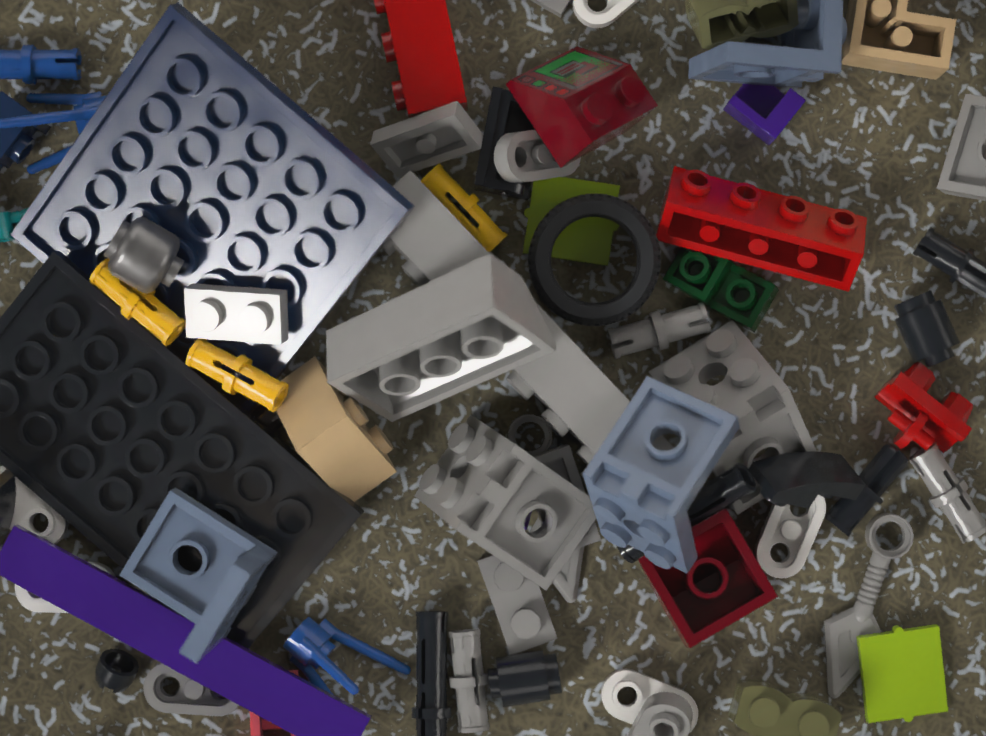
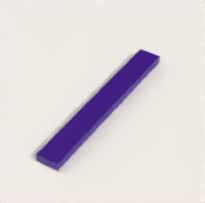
[0,525,371,736]

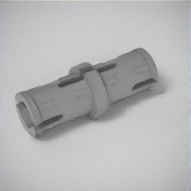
[607,302,711,359]
[908,443,986,544]
[448,629,490,733]

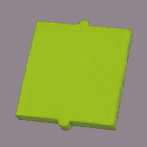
[523,177,620,266]
[856,624,948,723]

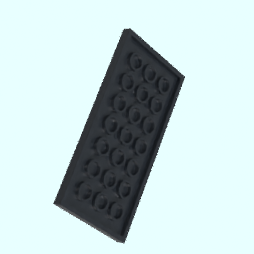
[0,251,364,649]

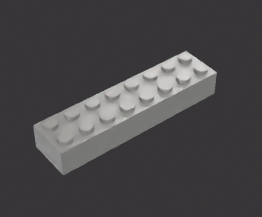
[382,170,674,466]

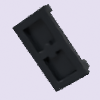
[474,86,535,200]

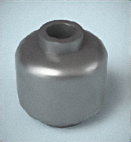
[103,217,184,293]

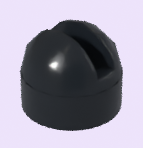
[95,649,139,693]

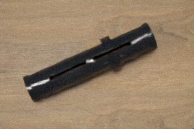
[617,462,756,563]
[412,611,451,736]

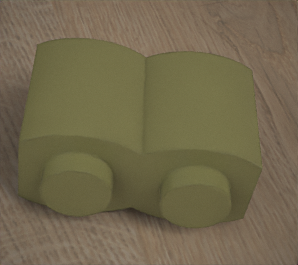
[685,0,799,50]
[728,679,842,736]

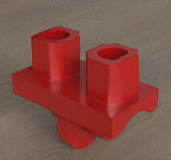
[874,362,973,453]

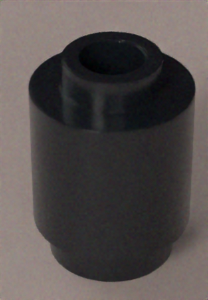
[894,290,960,368]
[487,650,562,708]

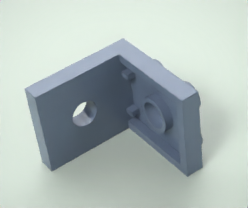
[688,0,847,88]
[583,376,740,574]
[119,487,278,663]

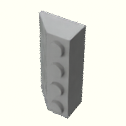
[326,253,556,422]

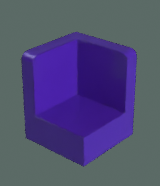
[723,84,806,146]

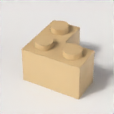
[842,0,957,80]
[277,356,397,502]

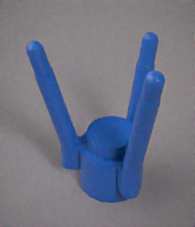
[0,91,107,174]
[283,617,411,695]

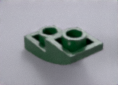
[663,247,779,333]

